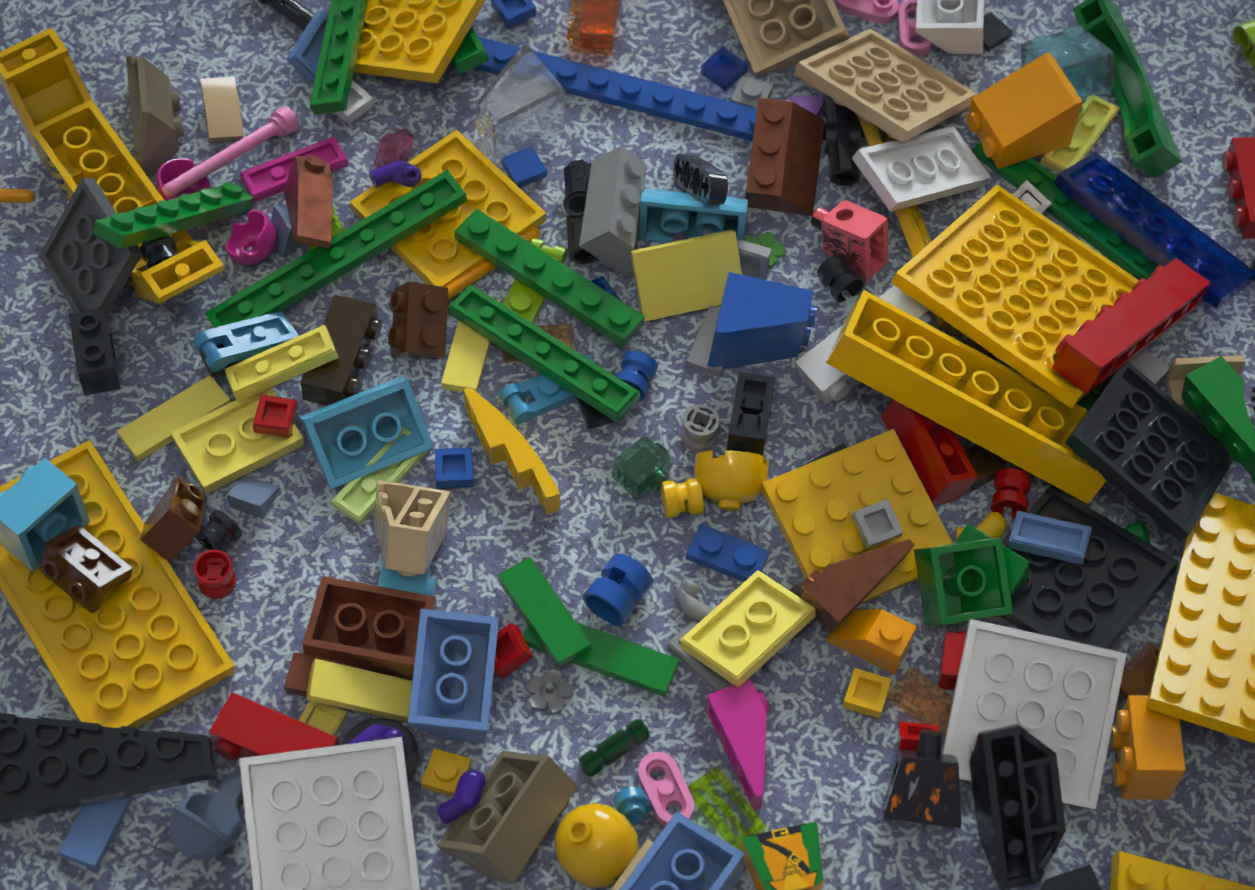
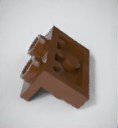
[39,525,133,613]

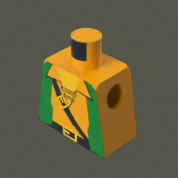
[740,821,823,890]

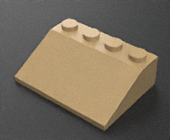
[723,0,850,76]

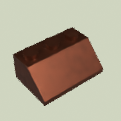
[745,97,825,216]

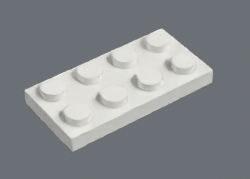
[852,126,991,212]

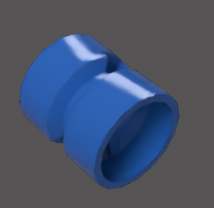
[583,553,653,626]

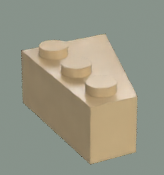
[374,480,451,576]

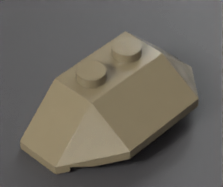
[126,55,184,179]

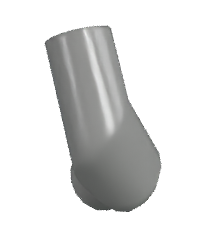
[674,578,714,623]

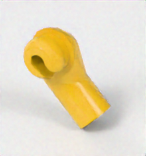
[954,512,1007,543]

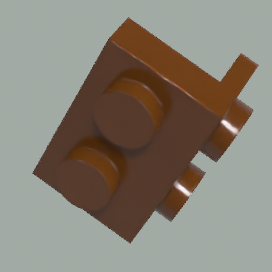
[388,281,448,359]

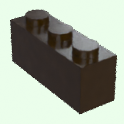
[300,295,382,406]

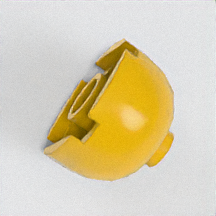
[694,451,769,511]
[555,803,638,888]

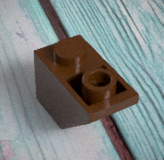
[140,477,207,562]

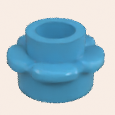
[614,787,652,824]

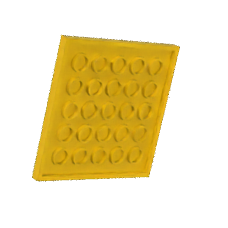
[891,184,1139,409]

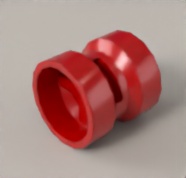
[990,468,1032,518]
[194,549,236,599]

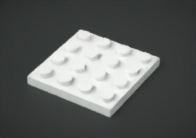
[942,619,1127,810]
[239,737,420,890]

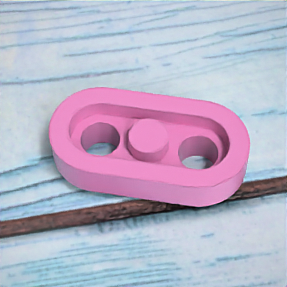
[834,0,899,24]
[897,0,932,57]
[638,752,694,827]

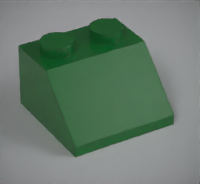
[914,537,1013,625]

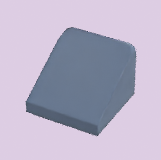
[271,205,300,257]
[227,475,279,519]

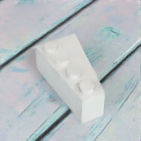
[795,285,939,405]

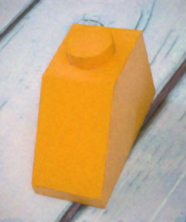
[826,609,917,675]

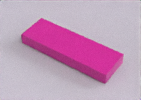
[239,136,349,203]

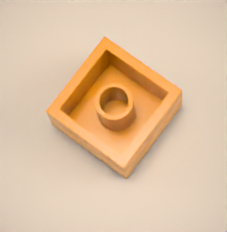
[1109,695,1186,800]

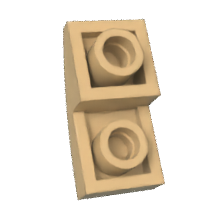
[200,77,244,142]

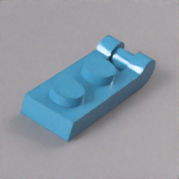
[193,311,299,372]
[499,354,594,425]

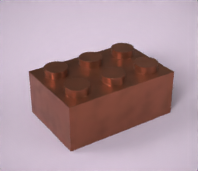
[302,576,437,681]

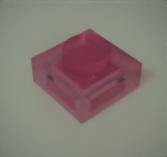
[373,128,414,168]

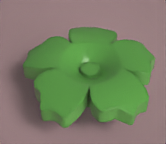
[744,231,786,268]

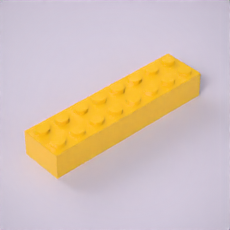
[826,290,1107,504]

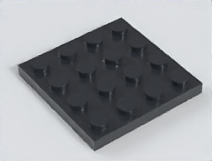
[1065,362,1233,542]
[1001,485,1178,650]

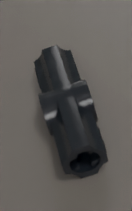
[823,94,860,186]
[563,160,597,265]

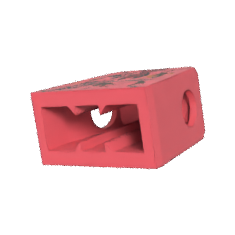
[811,200,889,282]

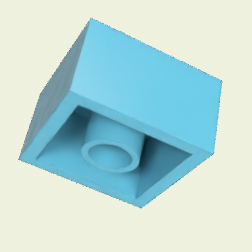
[0,458,90,572]

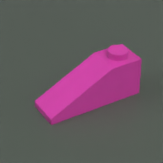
[705,679,769,811]

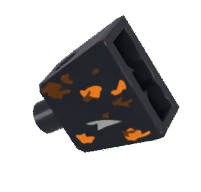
[882,730,961,828]

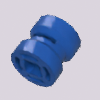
[615,351,658,401]

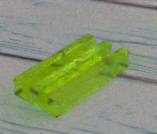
[687,766,766,849]

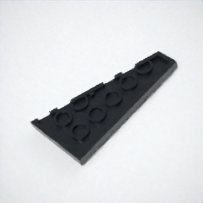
[0,713,216,823]

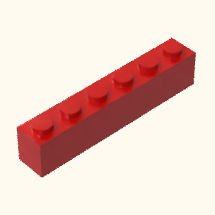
[1052,258,1211,394]

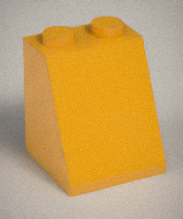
[966,52,1083,169]

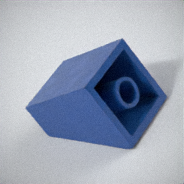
[707,272,817,370]

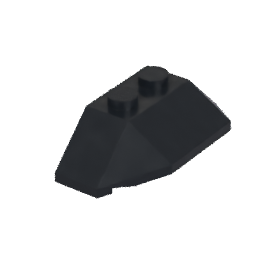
[969,724,1066,890]

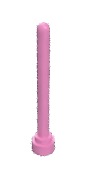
[162,106,299,197]

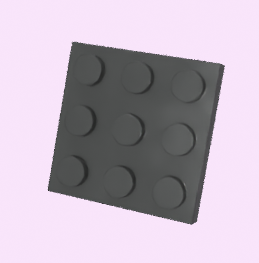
[39,178,143,314]

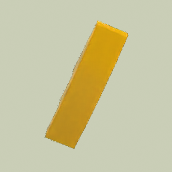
[463,388,560,515]

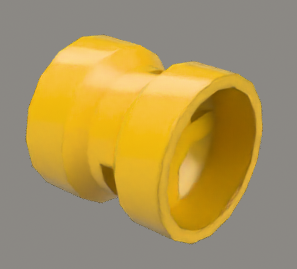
[661,478,704,519]

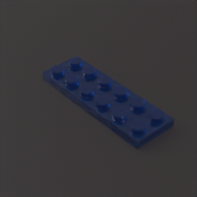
[1053,152,1255,308]

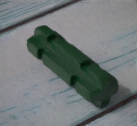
[579,719,650,777]

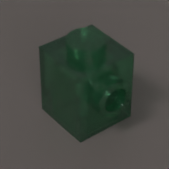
[612,435,671,501]

